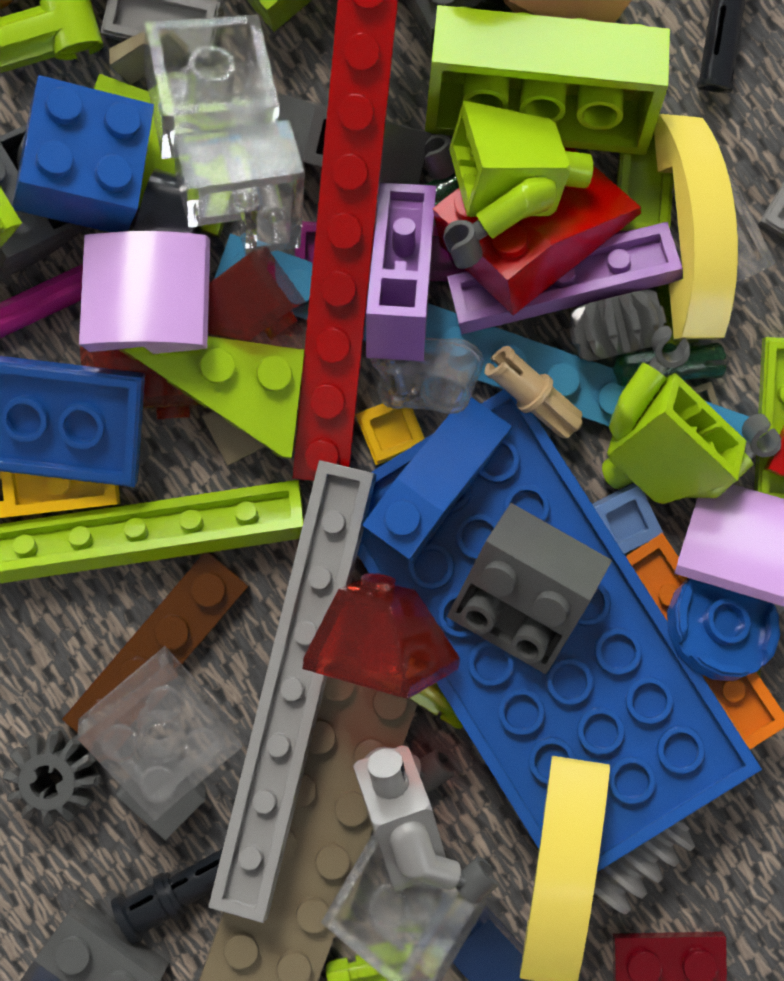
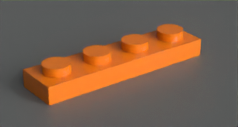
[626,533,784,750]

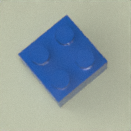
[12,75,154,232]

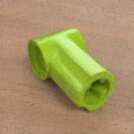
[0,0,103,73]

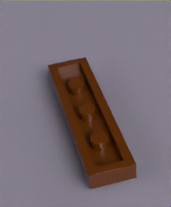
[62,552,250,755]

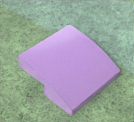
[79,231,210,354]
[674,484,784,607]

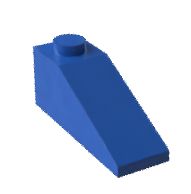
[362,394,512,563]

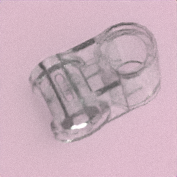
[370,338,484,414]

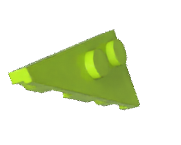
[119,336,305,459]

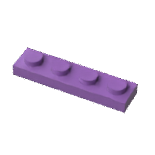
[447,222,683,335]

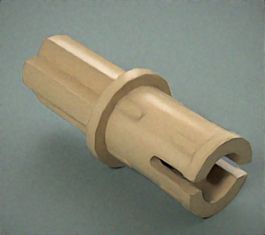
[484,346,583,439]

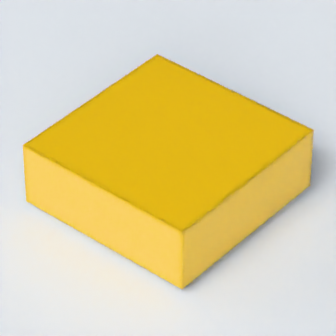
[355,394,425,466]

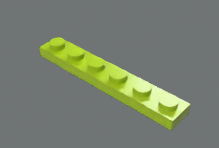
[0,480,304,583]

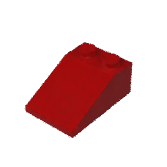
[432,147,641,316]

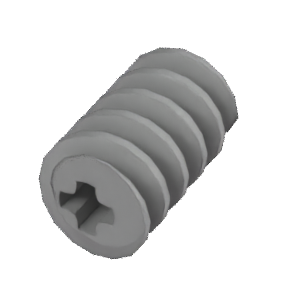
[594,820,696,915]

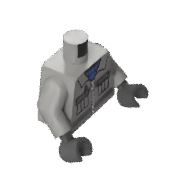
[353,745,499,904]

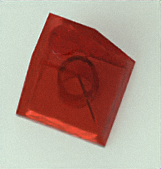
[302,574,460,699]

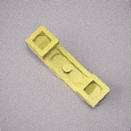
[654,114,738,340]
[520,756,610,981]

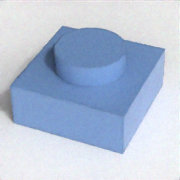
[592,483,664,554]

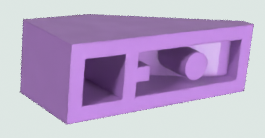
[366,182,436,362]

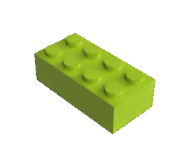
[425,5,670,155]

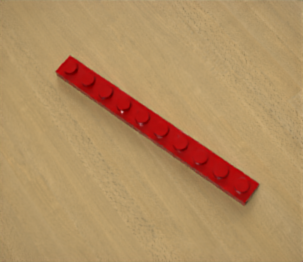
[292,0,399,481]

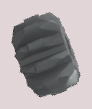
[569,289,667,361]
[3,729,101,827]

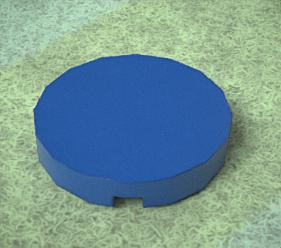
[667,578,780,681]

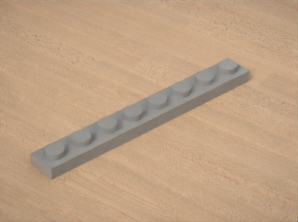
[208,460,377,923]

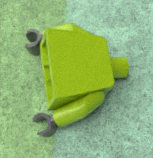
[424,101,593,269]
[602,326,781,504]

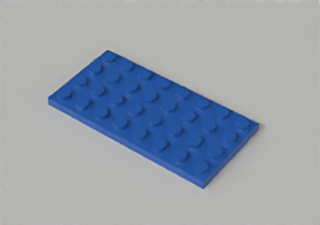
[358,389,762,872]

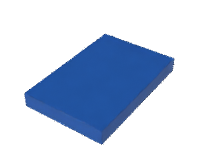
[0,356,145,487]

